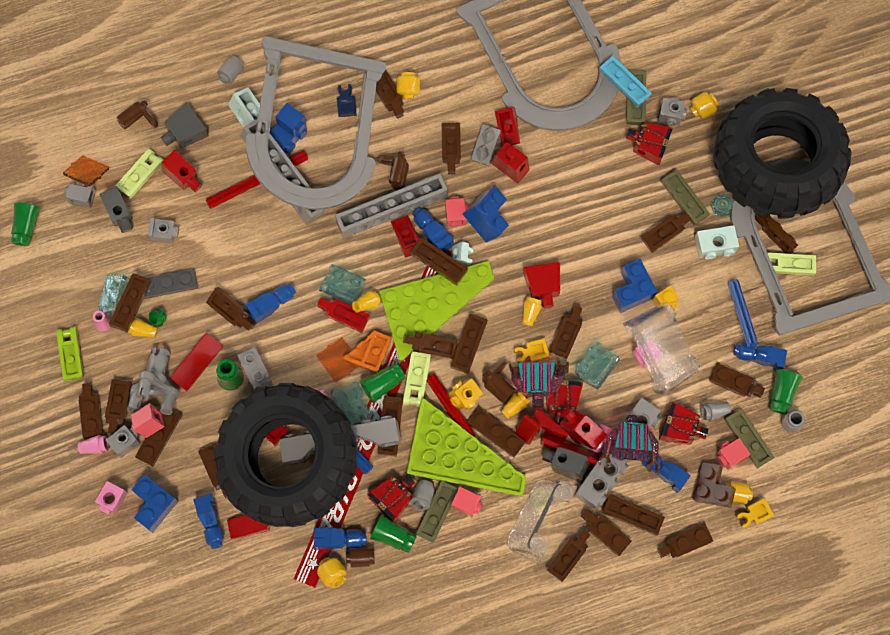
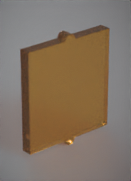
[63,155,109,187]
[316,338,358,383]

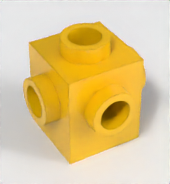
[448,378,483,409]

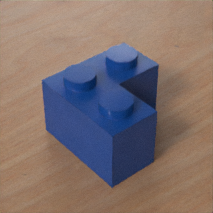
[269,103,307,154]
[463,185,509,243]
[612,259,657,313]
[131,475,178,533]

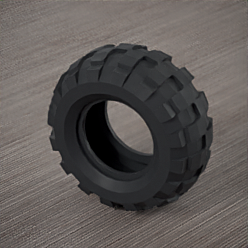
[713,88,852,219]
[213,383,358,527]

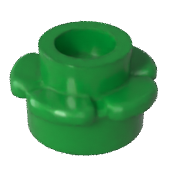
[149,308,166,327]

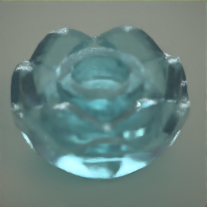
[710,194,733,217]

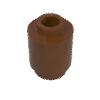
[346,547,375,568]

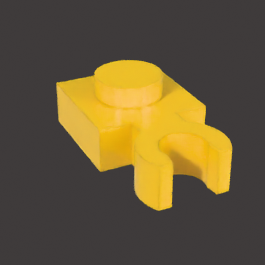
[514,339,550,363]
[736,498,774,529]

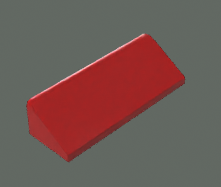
[170,333,223,392]
[540,432,599,467]

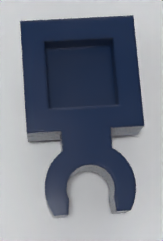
[336,84,357,118]

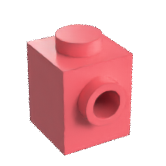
[445,197,469,227]
[131,403,165,438]
[717,438,751,470]
[451,487,483,517]

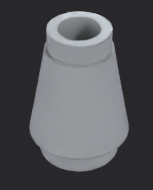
[700,402,731,422]

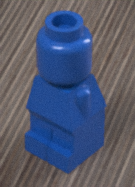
[412,207,454,252]
[245,284,296,323]
[733,343,787,370]
[640,450,691,493]
[193,494,224,549]
[314,527,366,550]

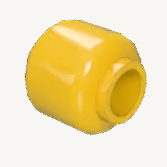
[396,72,420,100]
[690,92,719,119]
[317,557,347,588]

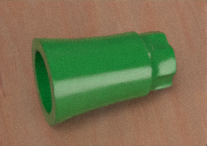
[11,202,41,246]
[216,359,244,391]
[360,363,406,403]
[770,369,803,415]
[370,514,417,553]

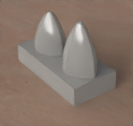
[471,124,501,166]

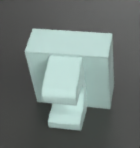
[451,242,473,264]

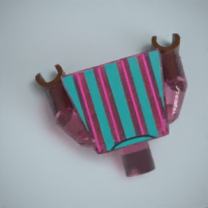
[509,361,569,407]
[599,415,660,472]

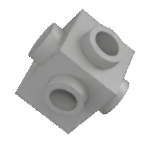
[658,97,687,126]

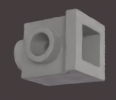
[64,183,96,208]
[148,218,178,244]

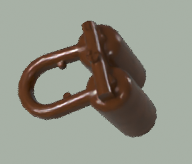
[116,101,158,130]
[377,151,409,190]
[482,361,516,404]

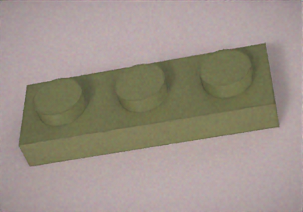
[626,70,647,125]
[661,170,710,226]
[725,409,775,469]
[416,480,459,543]

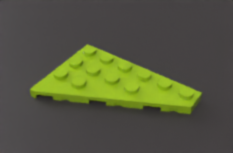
[379,261,494,362]
[407,399,526,497]

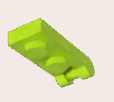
[56,326,84,382]

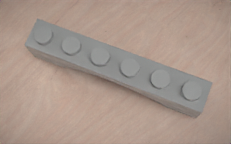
[279,416,401,465]

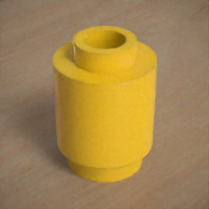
[725,482,753,504]

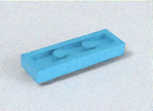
[599,56,652,107]

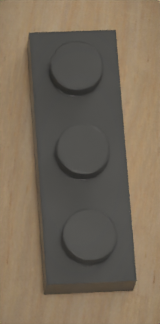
[144,269,198,299]

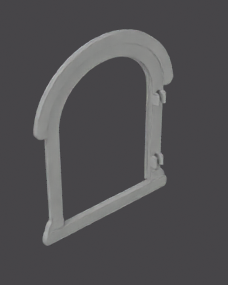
[457,0,621,131]
[245,36,386,210]
[731,159,890,336]

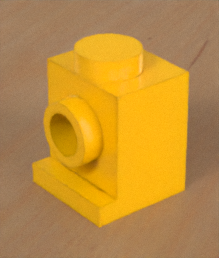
[652,286,679,317]

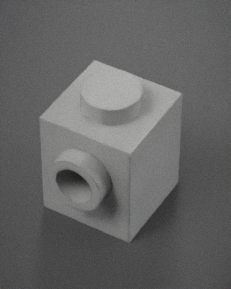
[106,425,140,458]

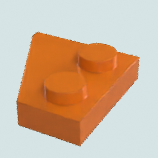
[343,331,392,373]

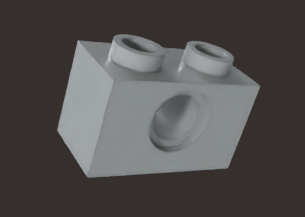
[237,347,273,390]

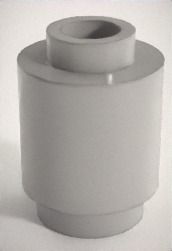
[217,56,244,84]
[782,410,805,433]
[411,480,434,511]

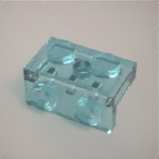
[319,264,366,305]
[97,275,130,314]
[575,342,620,390]
[331,382,369,425]

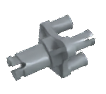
[127,347,179,415]

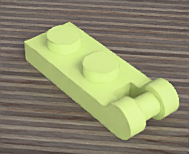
[115,149,164,199]
[768,253,816,276]
[403,351,431,407]

